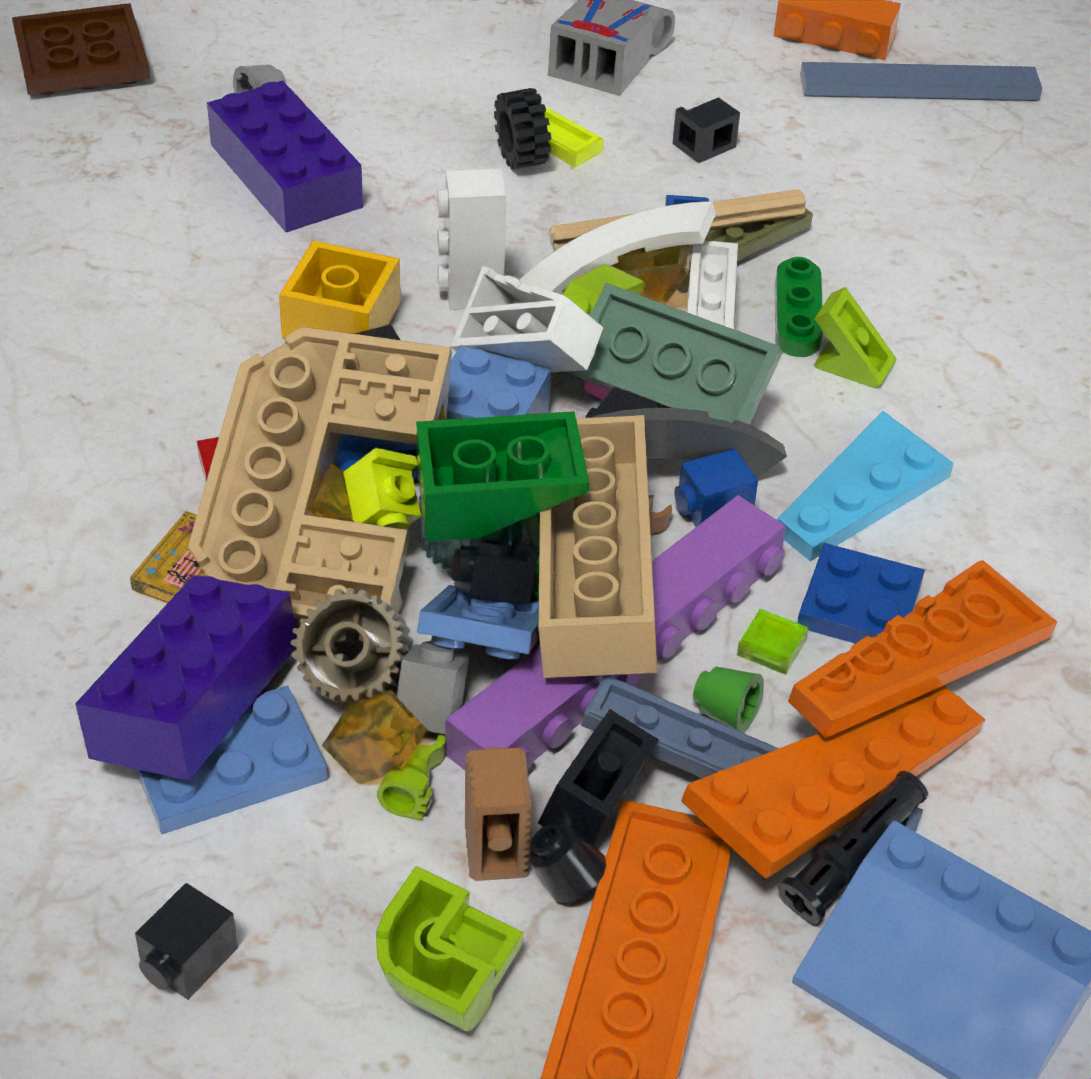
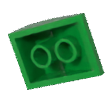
[416,411,589,542]

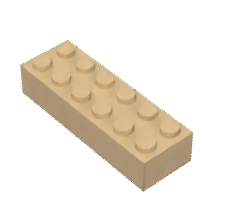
[538,415,657,678]

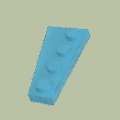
[777,411,953,561]

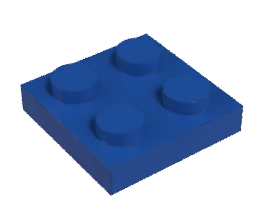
[796,543,925,644]

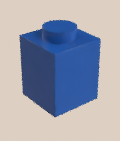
[674,448,758,527]

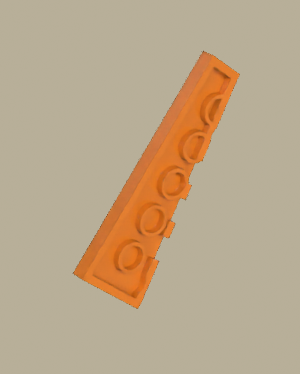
[788,560,1057,738]
[681,685,986,879]

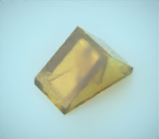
[612,245,693,304]

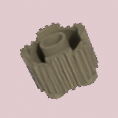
[291,588,414,707]

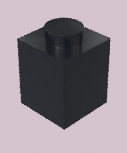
[135,883,238,1000]

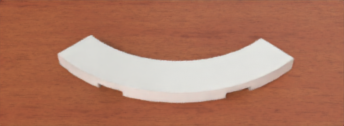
[519,201,716,295]

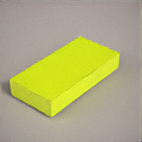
[545,107,604,168]

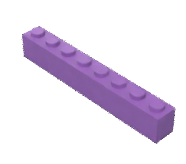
[445,495,786,771]

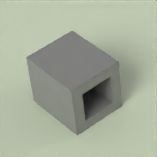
[393,641,469,734]

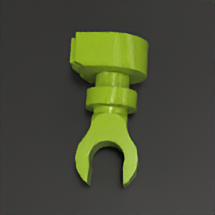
[377,728,446,820]

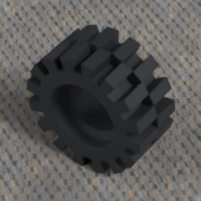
[494,88,551,169]

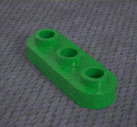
[775,257,823,357]

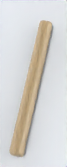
[550,189,806,251]

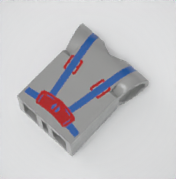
[548,0,675,96]

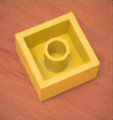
[279,240,401,339]

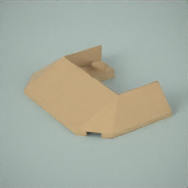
[188,327,452,619]

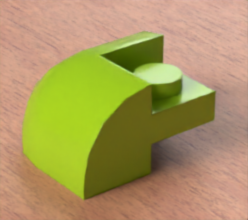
[376,866,524,1031]

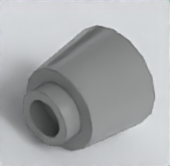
[233,64,286,93]

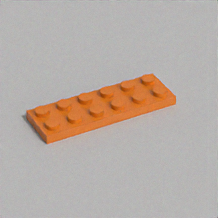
[540,799,733,1079]

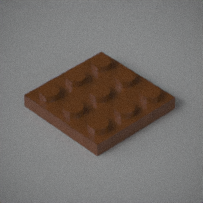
[12,3,150,95]

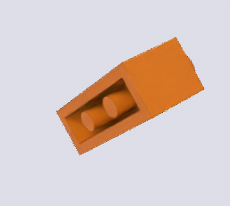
[774,0,901,60]

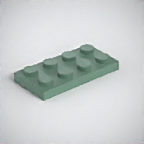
[568,283,783,425]

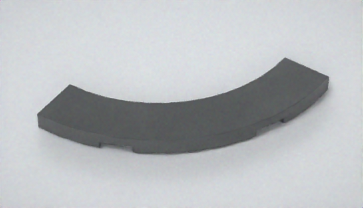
[590,408,787,478]

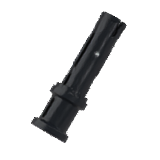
[778,771,928,924]

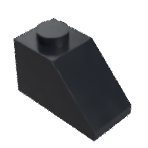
[538,709,659,845]

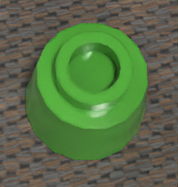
[693,666,764,733]

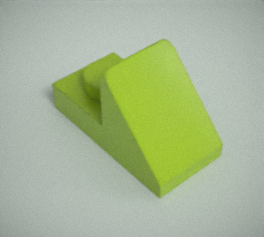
[814,287,897,388]

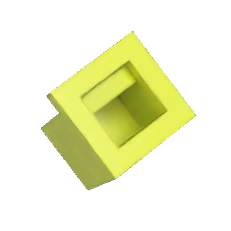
[343,448,421,530]

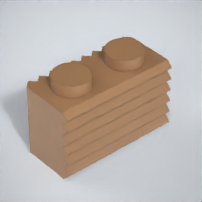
[465,747,532,881]

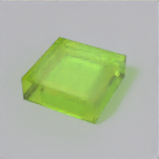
[737,608,809,675]

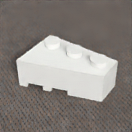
[450,266,603,372]

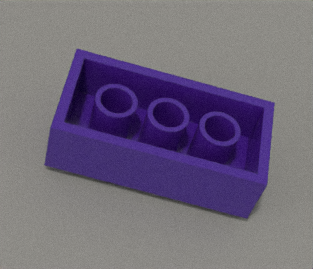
[207,80,363,233]
[75,575,297,781]

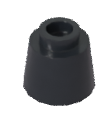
[529,824,606,903]

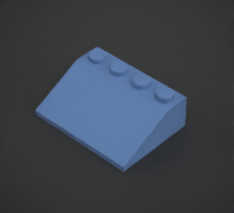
[792,820,1091,1079]

